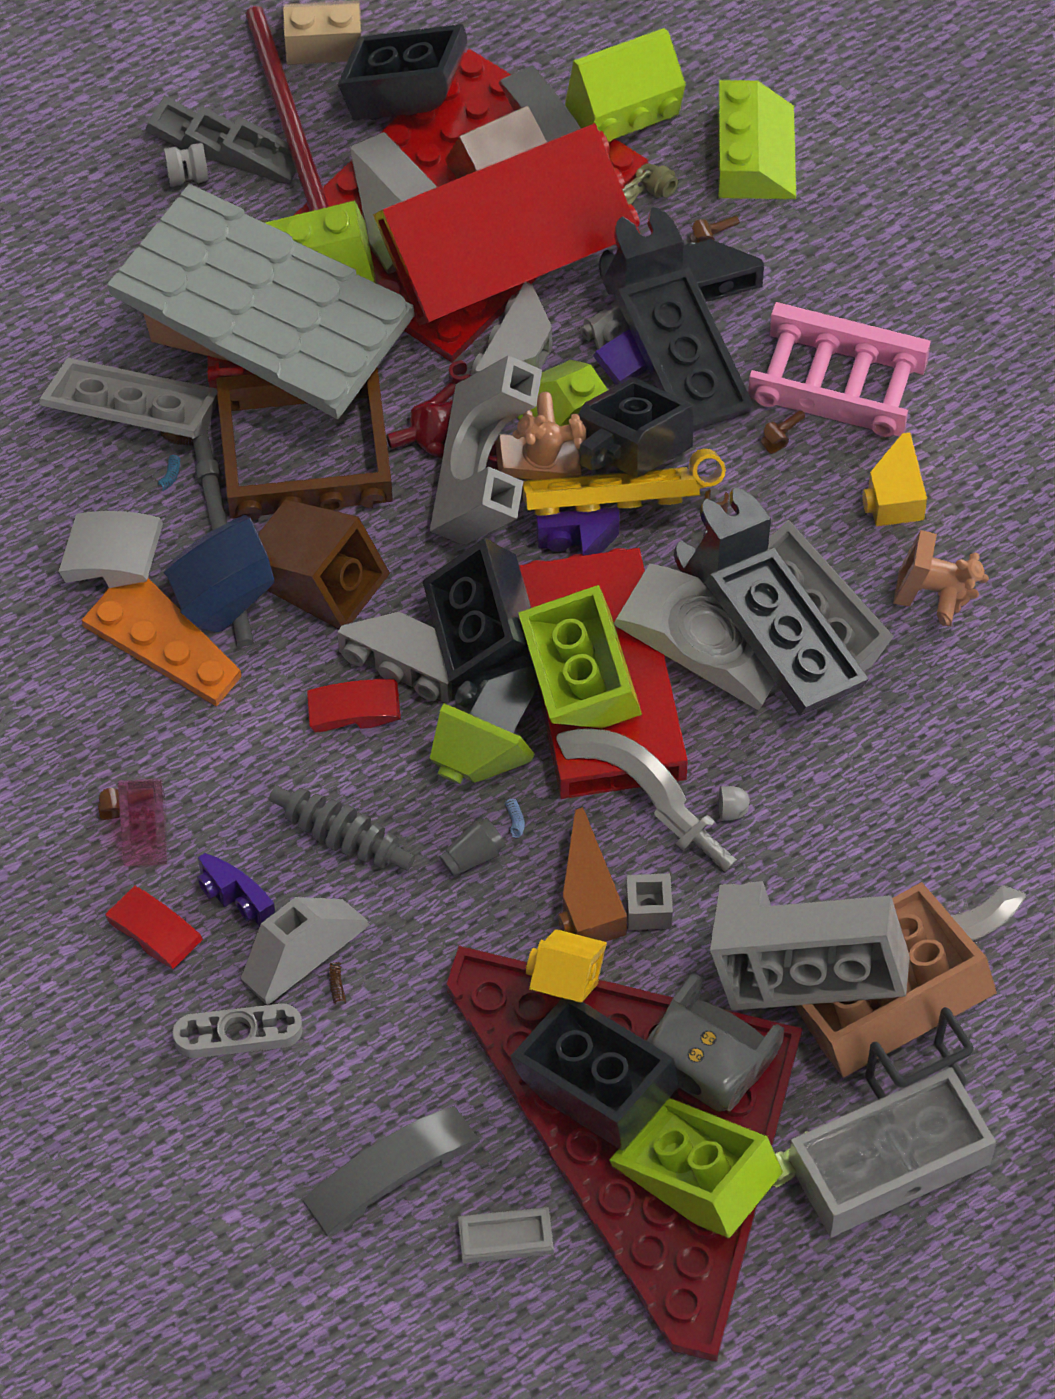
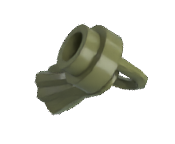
[623,163,678,205]

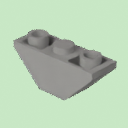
[471,282,552,375]
[337,612,452,704]
[241,897,370,1005]

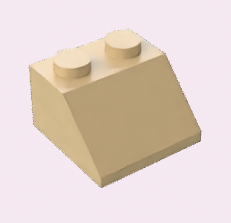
[283,0,361,65]

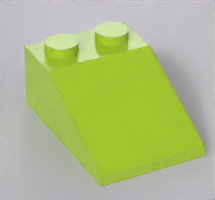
[610,1098,783,1238]

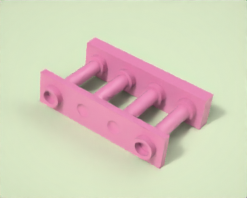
[748,302,931,437]

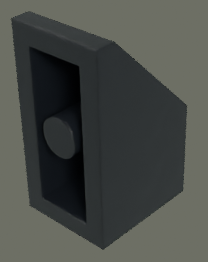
[682,239,764,302]
[454,655,539,733]

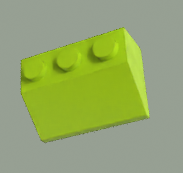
[565,28,686,142]
[717,80,796,199]
[265,201,376,283]
[518,585,642,728]

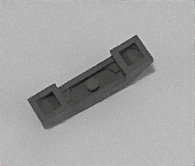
[303,1106,480,1237]

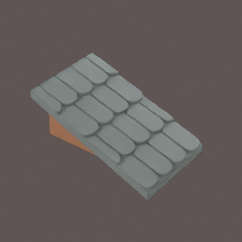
[107,184,415,419]

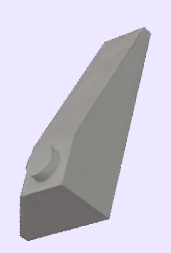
[350,132,437,275]

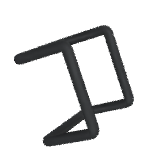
[865,1007,974,1100]

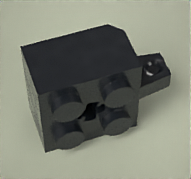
[578,377,694,478]

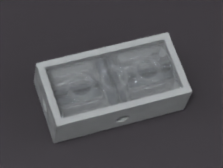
[788,1067,996,1238]

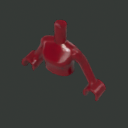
[386,360,498,470]

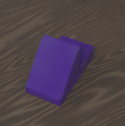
[536,507,620,556]

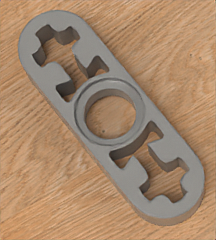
[173,1004,303,1058]

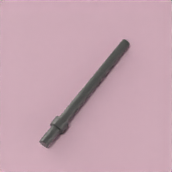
[193,435,254,647]

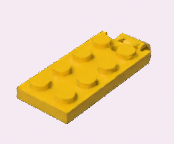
[522,448,726,515]

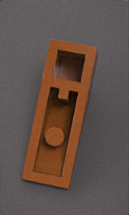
[557,808,627,942]

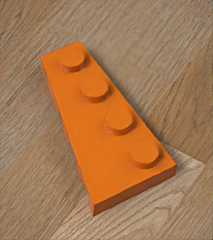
[82,578,242,707]

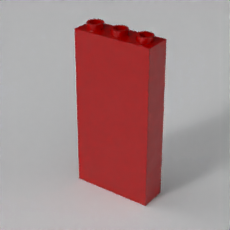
[373,123,640,326]
[519,547,688,799]

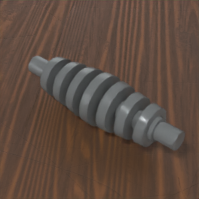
[269,785,415,871]

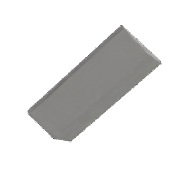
[40,358,218,438]
[768,520,894,671]

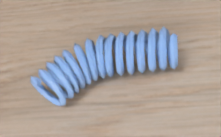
[505,799,525,838]

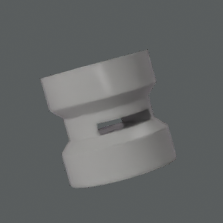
[164,143,209,187]

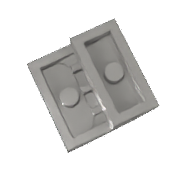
[59,511,163,588]

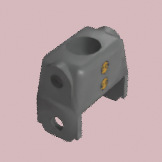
[647,974,784,1112]

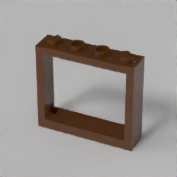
[216,367,393,521]

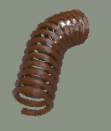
[161,431,194,445]
[328,962,347,1005]

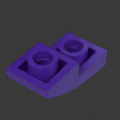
[593,329,648,386]
[197,853,275,927]

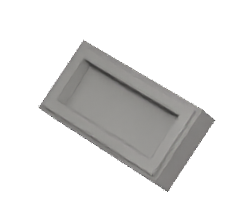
[458,1207,554,1264]

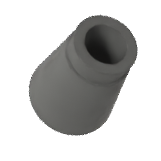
[439,818,506,877]

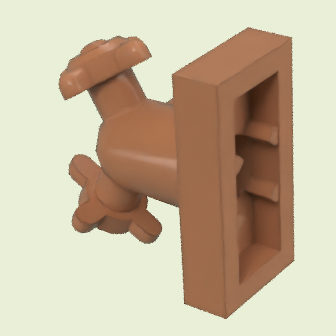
[495,392,586,480]
[893,530,989,626]

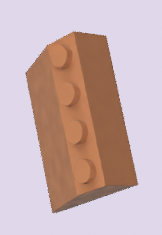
[794,882,997,1078]

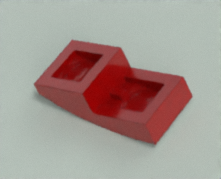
[307,679,401,732]
[105,885,203,969]

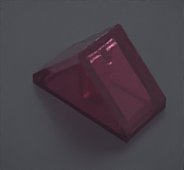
[118,778,167,866]

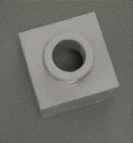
[626,873,673,930]

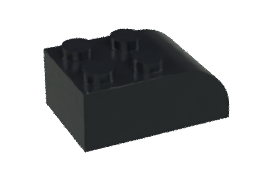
[338,24,467,121]
[422,538,531,686]
[511,998,679,1151]

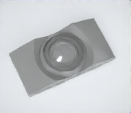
[614,564,775,711]

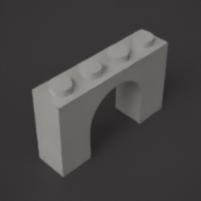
[430,355,542,544]

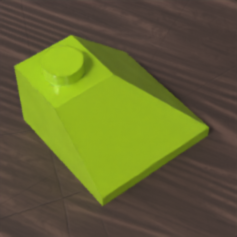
[517,360,608,427]
[430,703,535,784]

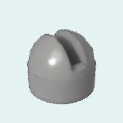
[718,786,750,821]

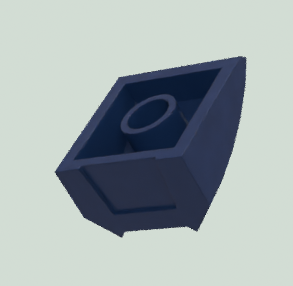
[163,515,275,633]

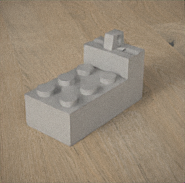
[710,881,910,1010]

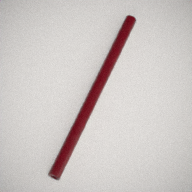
[245,6,329,211]

